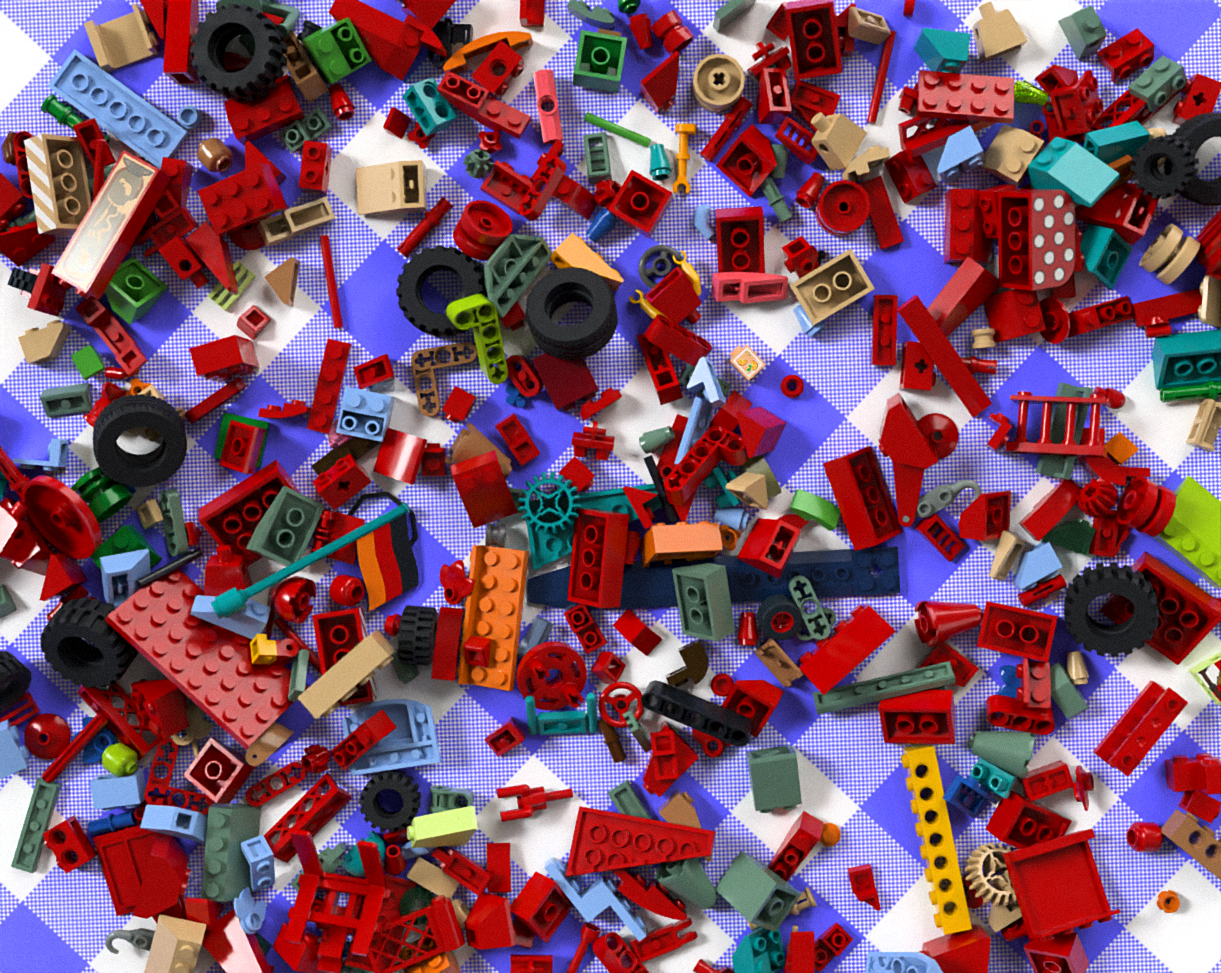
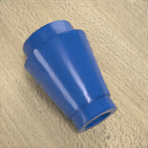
[585,208,619,243]

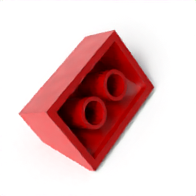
[224,74,306,145]
[944,189,992,264]
[878,690,956,744]

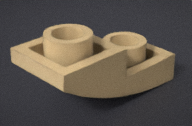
[406,856,460,899]

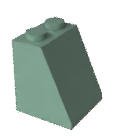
[745,745,802,813]
[715,851,802,932]

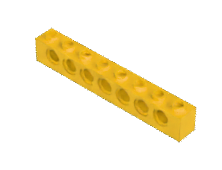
[901,744,972,935]

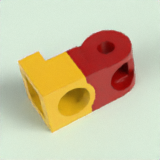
[250,633,299,665]

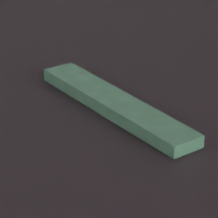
[812,661,956,715]

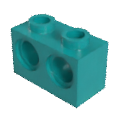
[402,77,457,136]

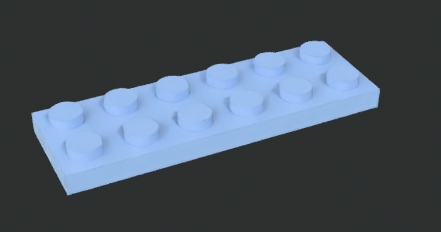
[47,49,190,170]

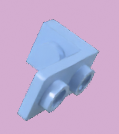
[13,438,69,471]
[241,834,275,892]

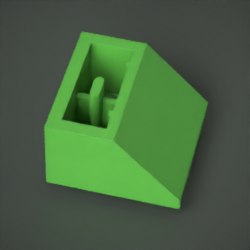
[301,17,372,84]

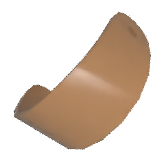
[245,721,295,766]

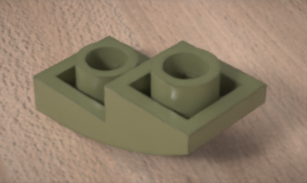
[740,455,782,500]

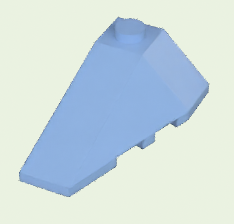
[865,952,943,973]

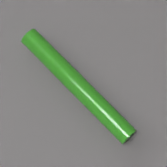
[584,112,651,148]

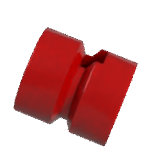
[651,10,695,56]

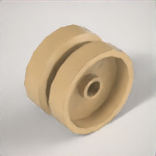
[692,53,745,113]
[1139,223,1201,285]

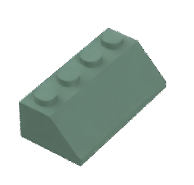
[201,802,262,902]

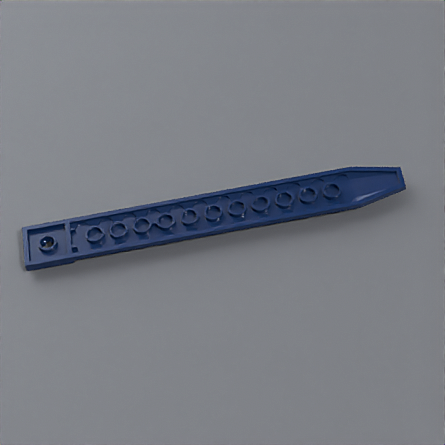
[528,546,901,610]

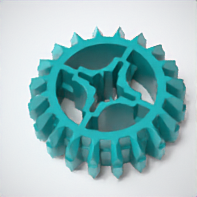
[518,471,581,535]

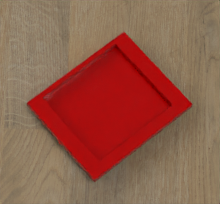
[93,824,184,916]

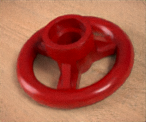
[598,682,644,728]

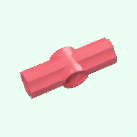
[533,69,563,144]

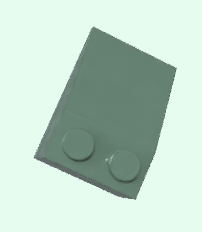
[246,486,325,567]

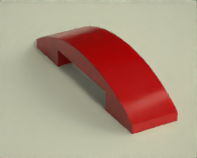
[75,296,148,376]

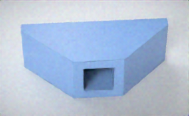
[140,805,208,844]

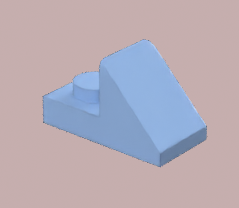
[687,357,726,407]

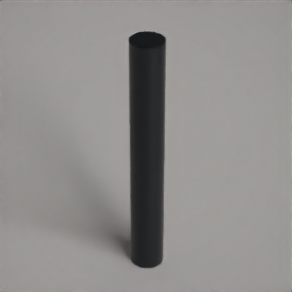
[643,455,679,523]
[136,548,203,588]

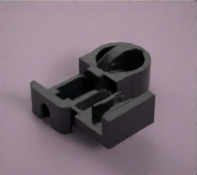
[428,18,474,69]

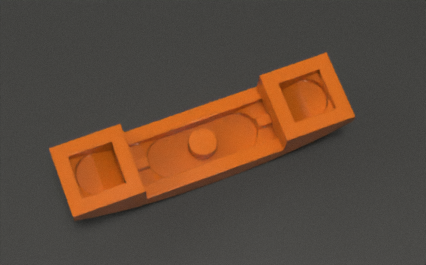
[443,31,533,74]

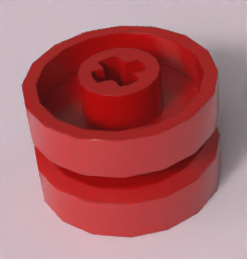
[815,180,871,237]
[453,200,513,261]
[1116,477,1176,537]

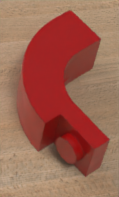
[1078,428,1150,486]

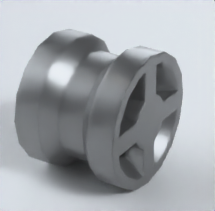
[485,523,506,548]

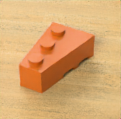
[640,521,723,568]

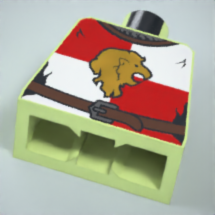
[1188,652,1221,706]

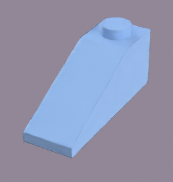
[190,595,271,640]

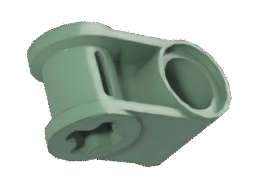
[429,785,474,813]

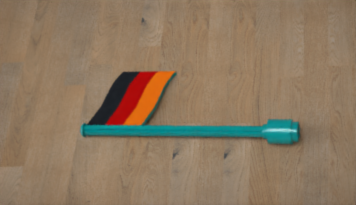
[211,502,418,619]

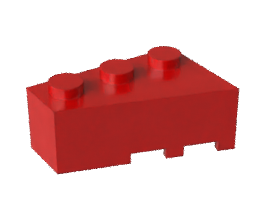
[0,497,55,576]

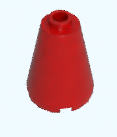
[914,600,983,647]

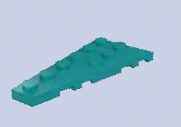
[524,484,663,571]

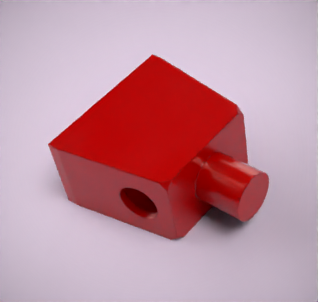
[158,236,209,289]
[0,500,31,561]
[204,545,253,596]

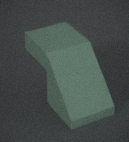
[1050,662,1089,720]

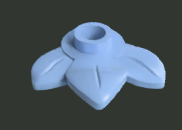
[234,887,266,935]

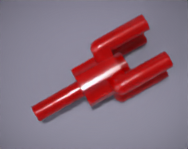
[496,784,573,822]

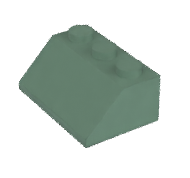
[672,563,735,642]

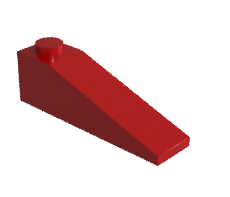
[329,0,423,81]

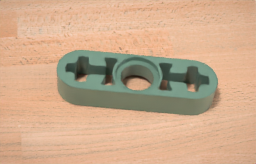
[159,489,188,557]
[788,575,831,640]

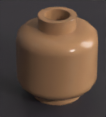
[197,138,232,173]

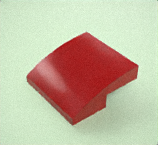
[373,428,427,485]

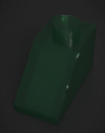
[1040,518,1096,555]

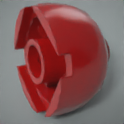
[272,576,316,624]

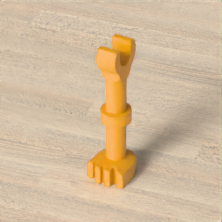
[673,123,697,194]

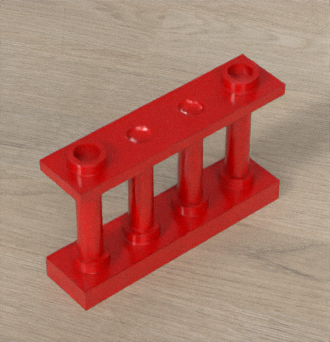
[1006,391,1111,458]
[1093,680,1189,777]

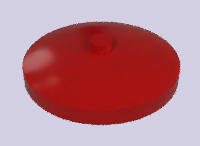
[21,476,102,559]

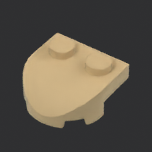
[842,146,890,182]

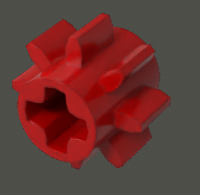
[594,178,621,209]
[301,744,331,774]

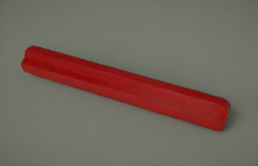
[42,713,108,783]

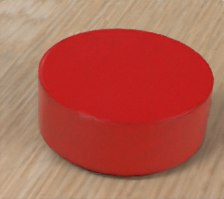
[903,0,915,18]

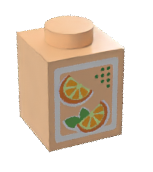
[728,344,766,382]

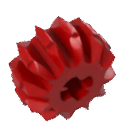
[1076,477,1119,518]

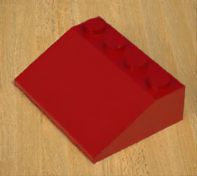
[198,459,301,567]
[1100,551,1221,665]
[797,604,896,695]

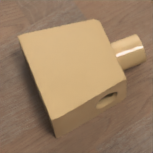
[973,1,1027,64]
[811,112,867,170]

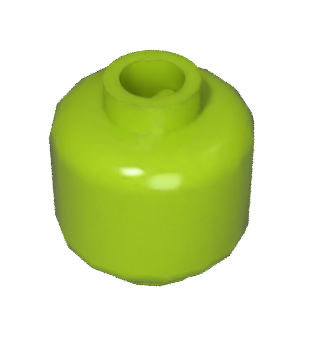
[102,743,138,777]

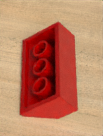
[823,446,902,551]
[567,508,629,608]

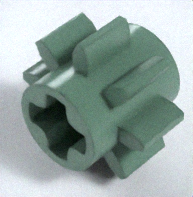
[463,149,494,179]

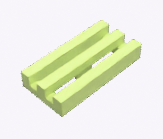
[207,261,256,312]

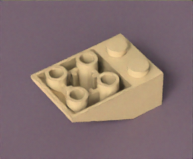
[356,160,428,215]

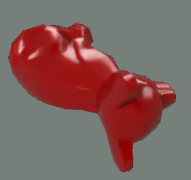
[83,381,127,427]

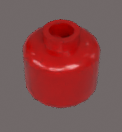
[329,574,364,606]
[1126,822,1164,852]

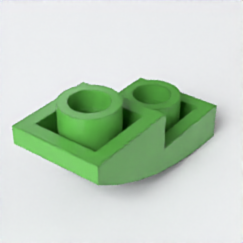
[789,489,841,531]

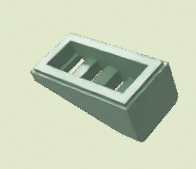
[583,132,612,185]

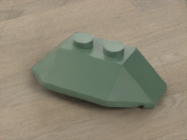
[484,234,552,318]

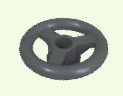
[638,245,683,289]

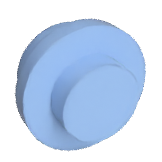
[178,106,202,130]

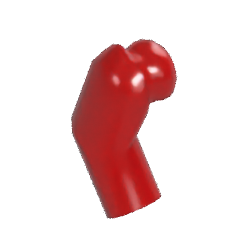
[104,367,140,380]

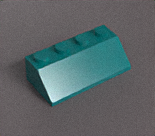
[1152,329,1221,390]

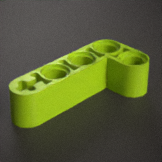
[446,294,508,384]

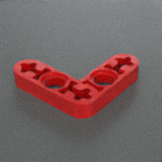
[144,738,213,815]

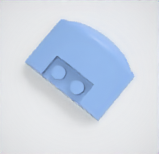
[342,699,441,776]

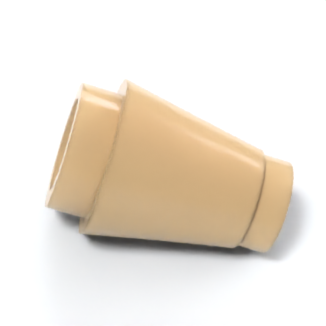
[1066,651,1090,685]

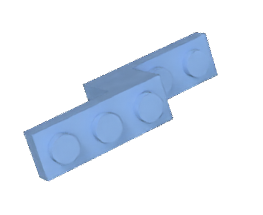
[544,857,647,942]

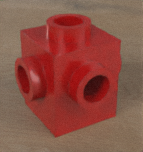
[782,236,820,279]

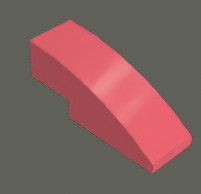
[711,272,788,304]

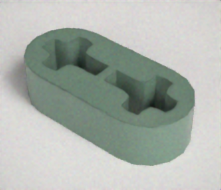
[796,607,836,641]

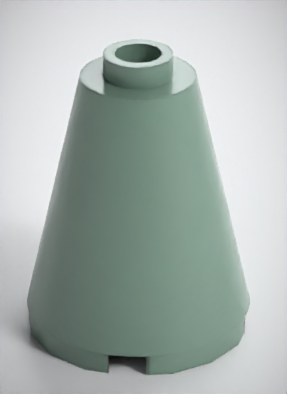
[968,730,1035,779]
[655,858,718,910]

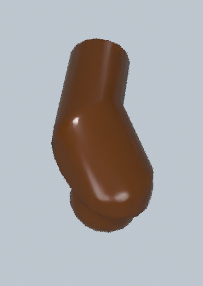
[1,130,17,166]

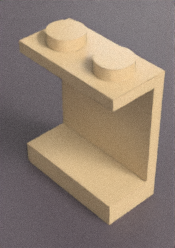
[84,4,159,73]

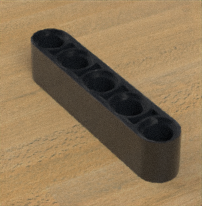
[641,680,754,747]

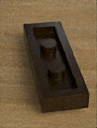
[311,436,382,476]

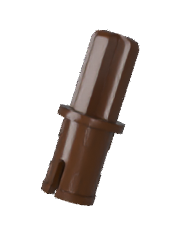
[597,716,626,763]

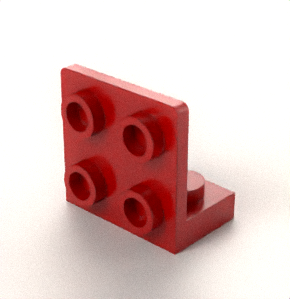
[1049,70,1104,137]

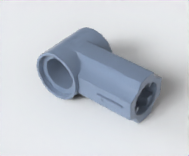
[517,616,554,659]

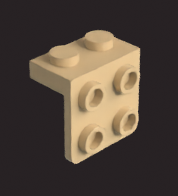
[1198,276,1221,328]

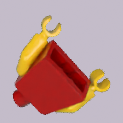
[629,251,702,325]

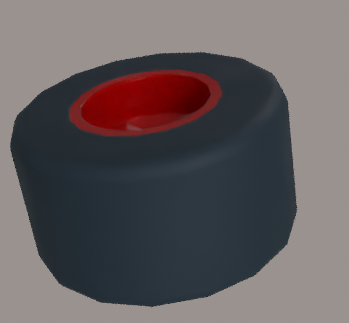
[757,594,802,641]

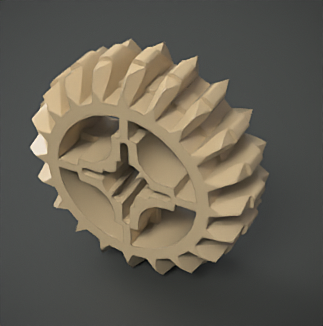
[964,842,1017,907]

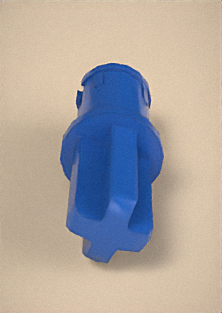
[88,810,137,834]

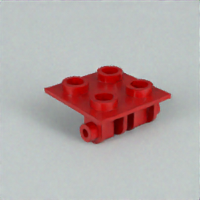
[311,509,365,565]

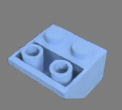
[937,126,986,183]
[336,387,395,442]
[100,548,151,609]

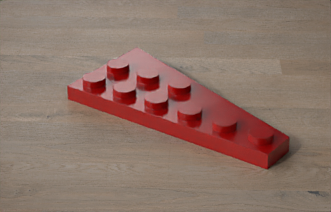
[565,806,716,877]

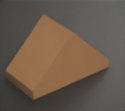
[264,257,300,307]

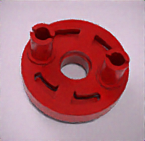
[516,641,587,710]

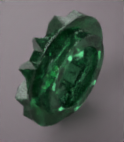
[399,887,435,926]

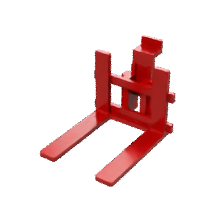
[284,829,391,973]

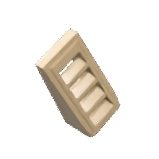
[989,530,1027,581]

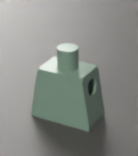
[1058,5,1107,60]

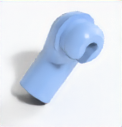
[694,204,716,240]

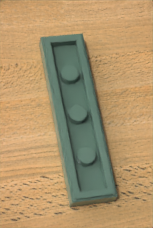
[11,777,62,874]

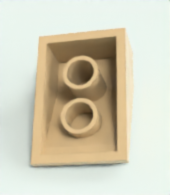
[789,248,875,326]

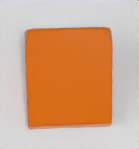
[1104,432,1139,464]

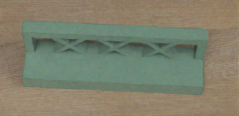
[1035,382,1094,480]

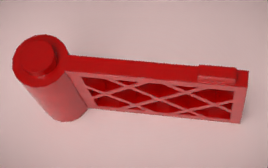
[368,895,465,973]

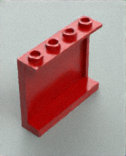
[1003,828,1121,942]

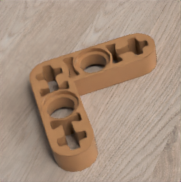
[411,342,478,417]

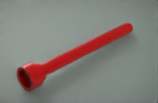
[566,922,601,973]

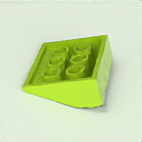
[1153,476,1221,589]

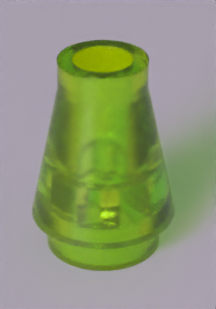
[1014,80,1049,106]

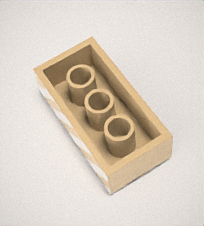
[24,133,92,236]

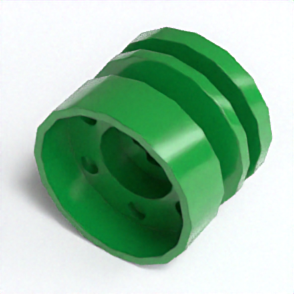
[71,467,133,524]

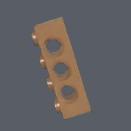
[1161,809,1221,880]

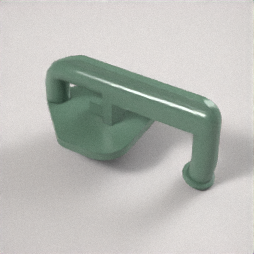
[216,0,300,37]

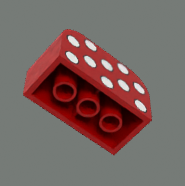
[998,189,1075,291]

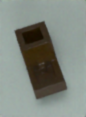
[665,639,708,687]

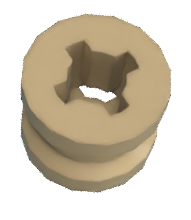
[971,328,996,349]

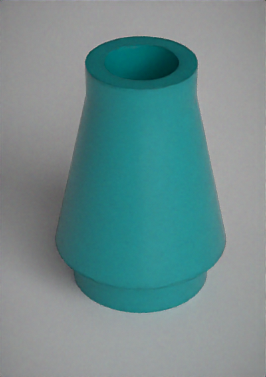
[649,144,672,181]

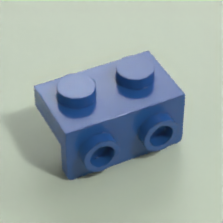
[943,774,998,819]

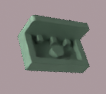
[1128,55,1187,113]

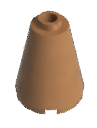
[445,422,513,479]

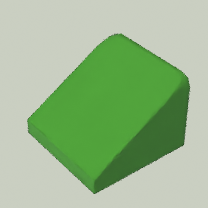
[71,345,105,381]

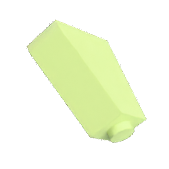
[407,806,477,848]

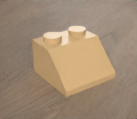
[980,125,1044,189]

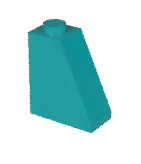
[1083,121,1150,165]

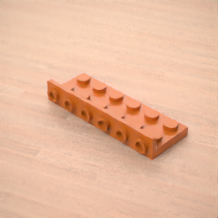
[457,545,529,691]

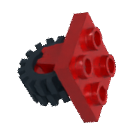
[7,262,69,317]

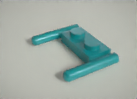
[525,693,598,735]

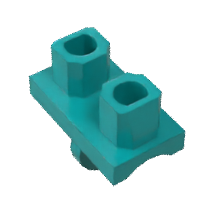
[704,465,743,508]
[970,758,1017,798]

